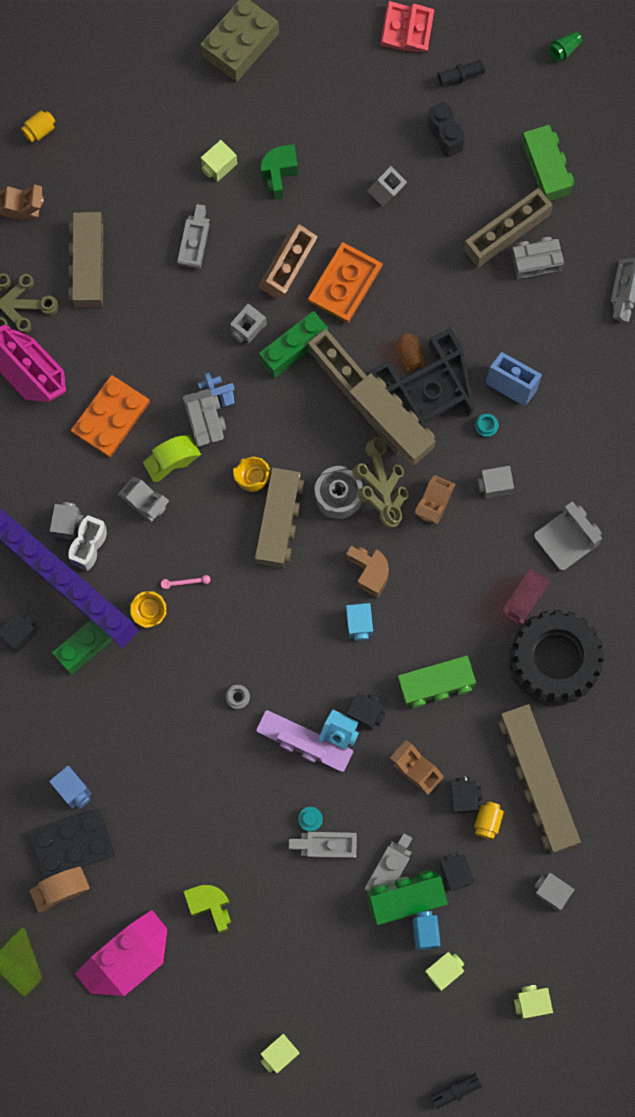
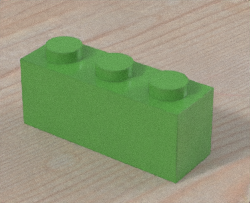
[522,125,574,201]
[397,655,476,709]

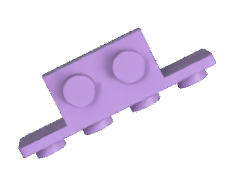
[257,710,353,772]

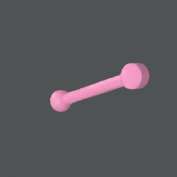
[161,575,211,590]

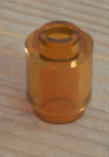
[396,333,425,370]

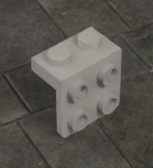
[534,501,602,571]

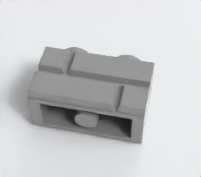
[511,237,564,279]
[183,389,227,446]

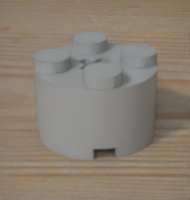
[315,466,362,519]

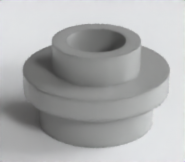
[226,685,250,709]

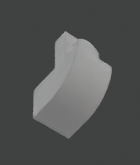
[118,477,169,522]

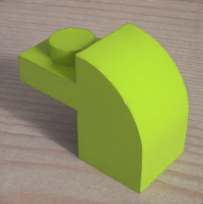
[143,435,201,482]
[184,885,231,933]

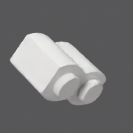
[69,515,107,571]

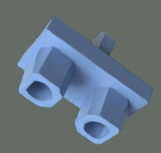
[198,372,235,407]

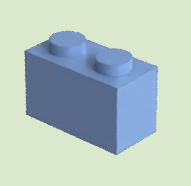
[485,352,542,406]
[49,766,92,810]

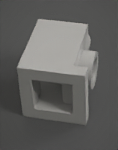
[230,304,267,344]

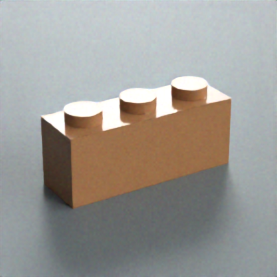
[258,224,318,299]

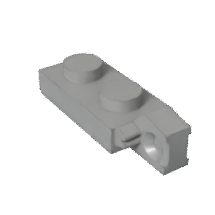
[177,204,210,269]
[611,258,635,323]
[288,832,357,858]
[364,834,412,891]

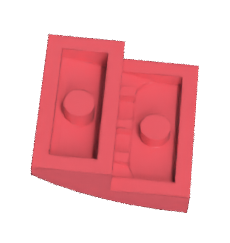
[380,1,434,52]

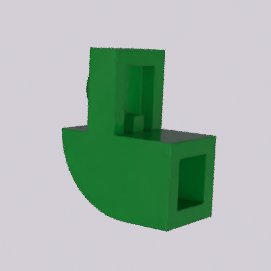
[261,144,298,200]

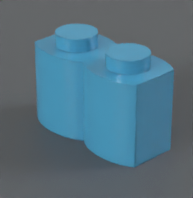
[412,911,441,950]

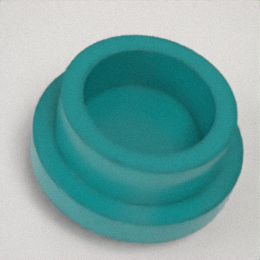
[475,414,499,437]
[298,807,323,832]

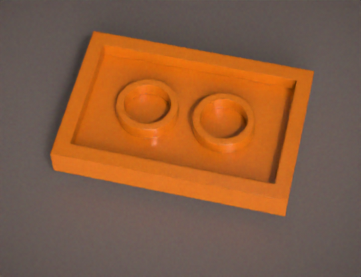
[308,242,383,323]
[71,375,150,458]

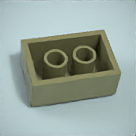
[200,0,279,82]

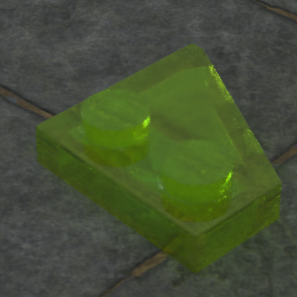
[0,927,43,997]

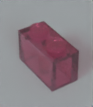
[502,568,551,625]

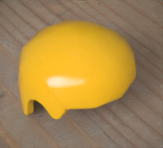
[233,457,271,492]
[130,591,166,628]

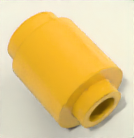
[20,110,56,143]
[474,802,504,840]

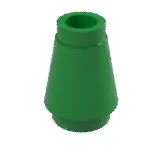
[548,31,582,62]

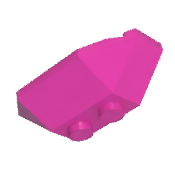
[0,325,66,402]
[75,910,168,996]

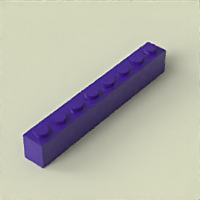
[0,508,138,648]

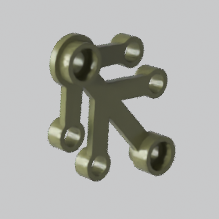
[0,273,59,334]
[352,437,409,528]

